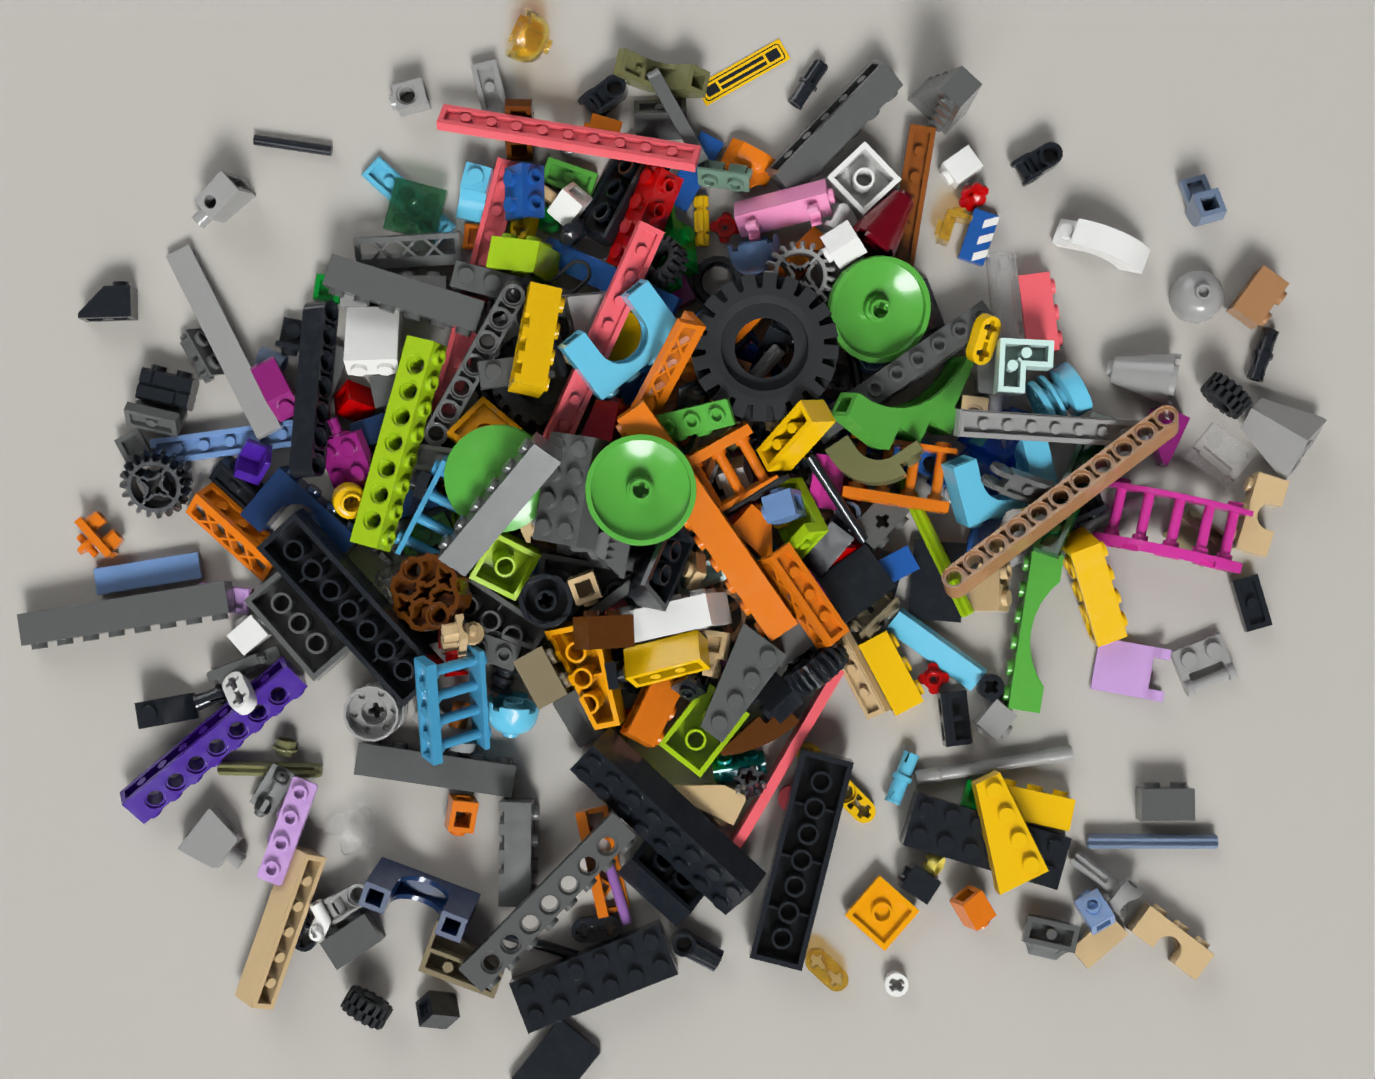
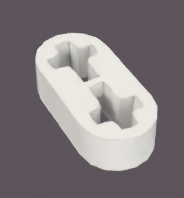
[222,671,257,715]

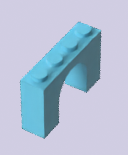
[557,279,677,400]
[941,440,1058,528]

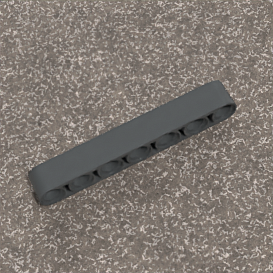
[424,280,526,446]

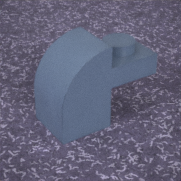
[1178,174,1227,227]

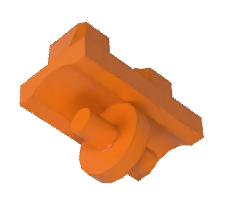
[74,511,125,558]

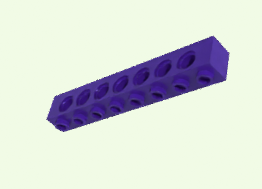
[120,656,308,824]

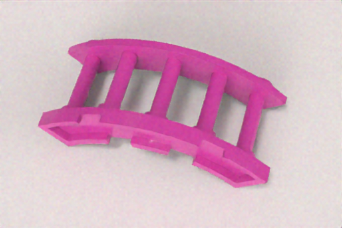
[1092,477,1254,574]

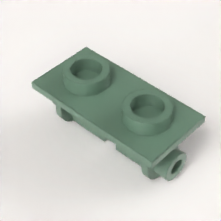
[697,160,753,192]

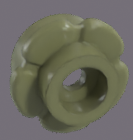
[272,737,298,757]

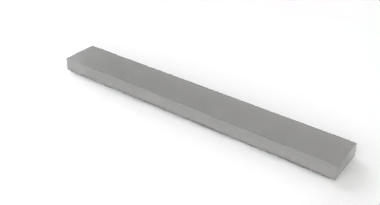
[166,244,283,440]
[953,408,1148,446]

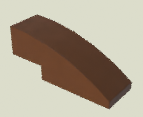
[720,714,800,756]

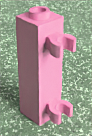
[734,179,836,242]

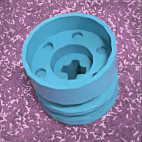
[1025,362,1093,416]

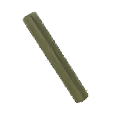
[217,760,323,778]

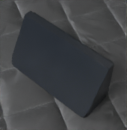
[209,456,264,510]

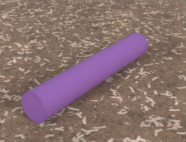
[606,865,633,925]

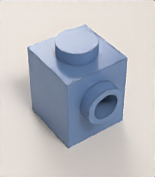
[761,487,807,525]
[1074,888,1116,935]

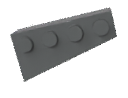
[700,623,787,742]
[498,797,540,907]

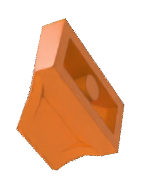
[720,138,775,189]

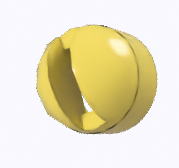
[922,853,946,876]

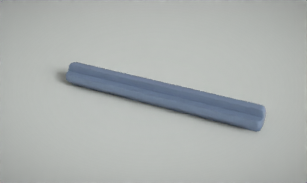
[1086,834,1218,849]

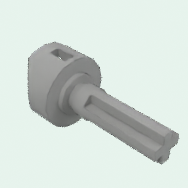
[1069,851,1144,917]

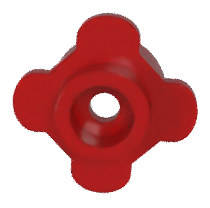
[710,212,739,244]
[917,663,949,694]

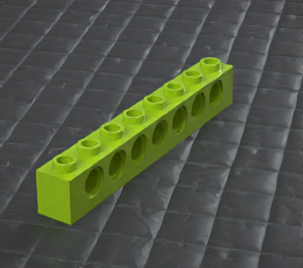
[350,335,447,552]

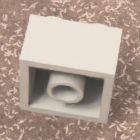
[826,142,901,220]

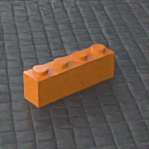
[619,676,682,747]

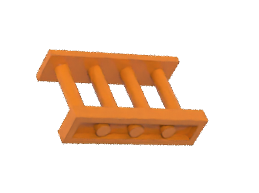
[684,420,779,532]
[841,433,958,514]

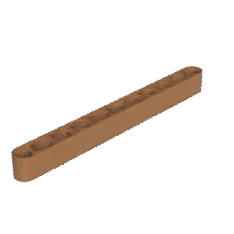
[941,405,1179,598]

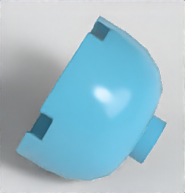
[487,691,540,738]

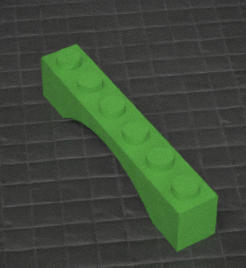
[1001,550,1064,713]

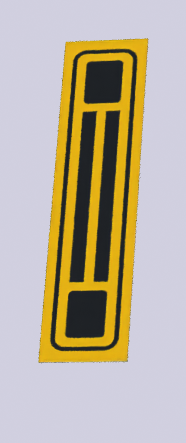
[702,39,791,106]

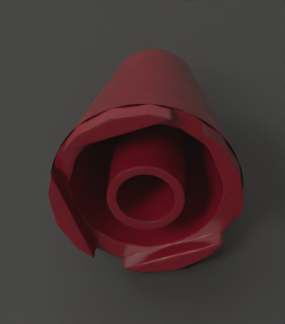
[852,190,914,257]

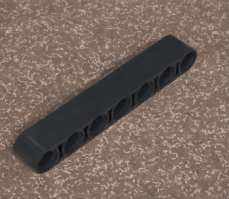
[289,300,338,478]

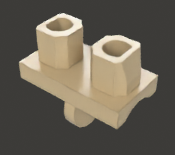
[440,614,484,657]

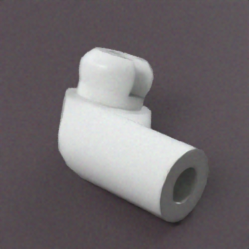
[309,899,331,941]

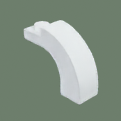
[1052,218,1150,274]

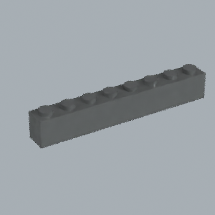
[17,581,236,650]

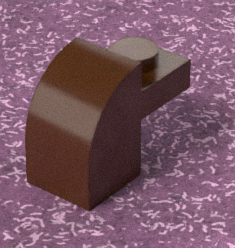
[505,99,534,161]

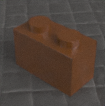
[573,609,635,650]

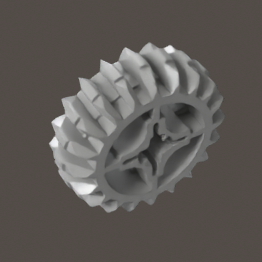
[764,240,836,302]

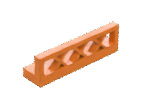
[630,310,706,415]
[185,482,274,582]
[757,542,850,649]
[575,805,630,919]

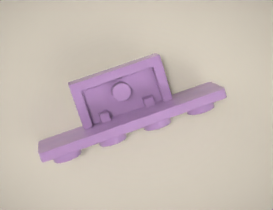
[257,776,318,886]

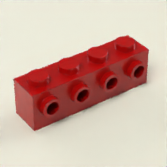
[606,164,684,267]

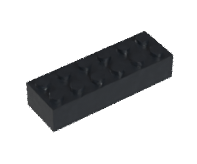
[899,791,1072,890]
[509,919,678,1034]

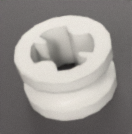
[884,970,909,997]

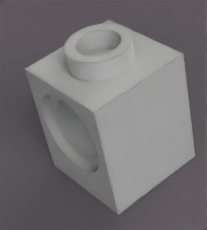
[389,77,431,117]

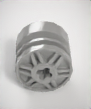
[343,680,409,742]

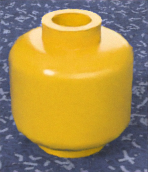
[331,482,364,519]

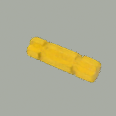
[694,195,710,247]

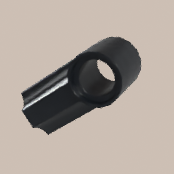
[671,928,724,972]

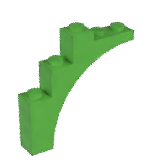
[831,356,974,450]

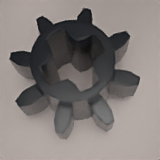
[733,765,767,800]

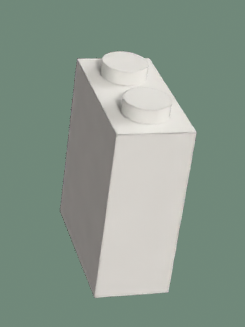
[343,307,403,376]

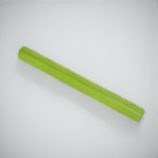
[896,472,974,617]

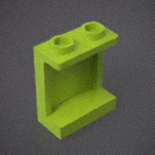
[760,477,829,560]

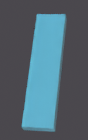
[361,156,456,246]
[886,607,987,691]

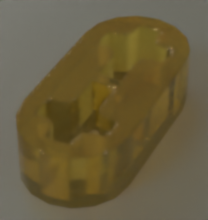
[805,947,849,992]

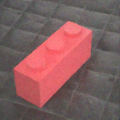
[1014,272,1063,353]

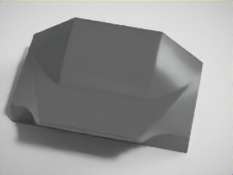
[1021,914,1080,960]

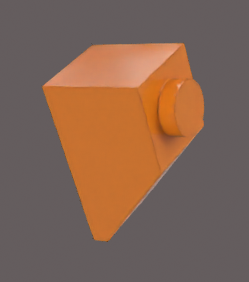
[730,503,773,558]

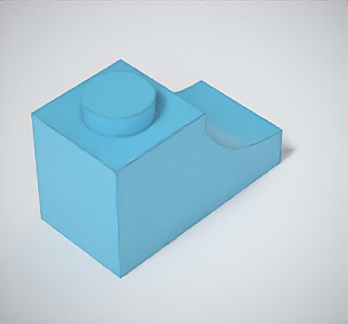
[456,161,494,224]

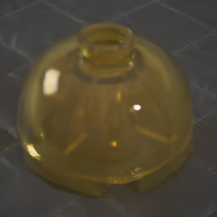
[505,8,553,63]

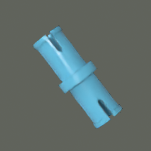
[884,750,919,806]

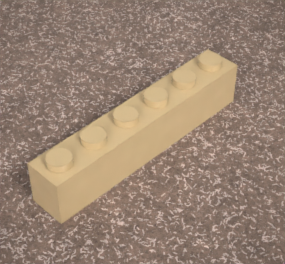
[234,845,327,1010]

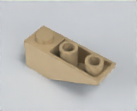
[969,547,1012,612]
[671,783,746,827]

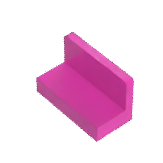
[809,453,844,510]

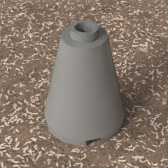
[1106,353,1182,406]

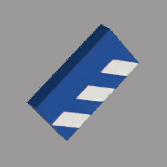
[957,208,1000,267]

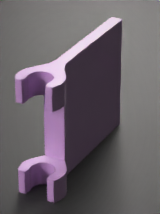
[1090,640,1172,702]

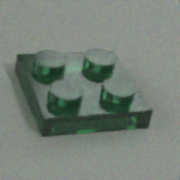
[383,177,448,243]

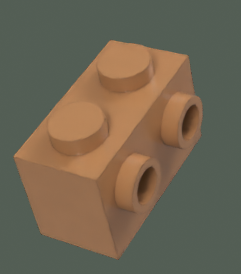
[1226,265,1290,330]

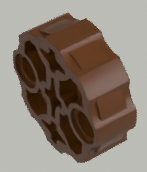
[390,553,472,632]

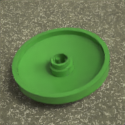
[827,255,931,363]
[444,424,541,532]
[585,434,696,546]

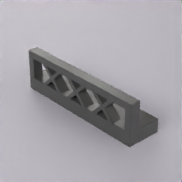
[353,231,464,269]

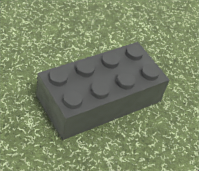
[532,431,612,550]
[244,571,351,681]

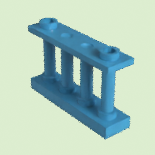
[394,455,458,555]
[414,645,492,766]

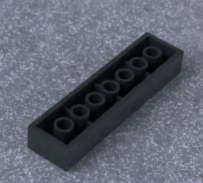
[257,508,445,707]
[570,727,767,915]
[749,746,854,971]

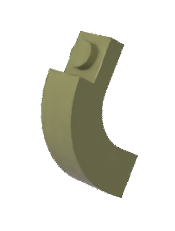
[613,48,710,98]
[825,435,924,486]

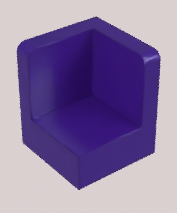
[233,438,273,485]

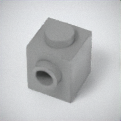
[973,699,1017,740]

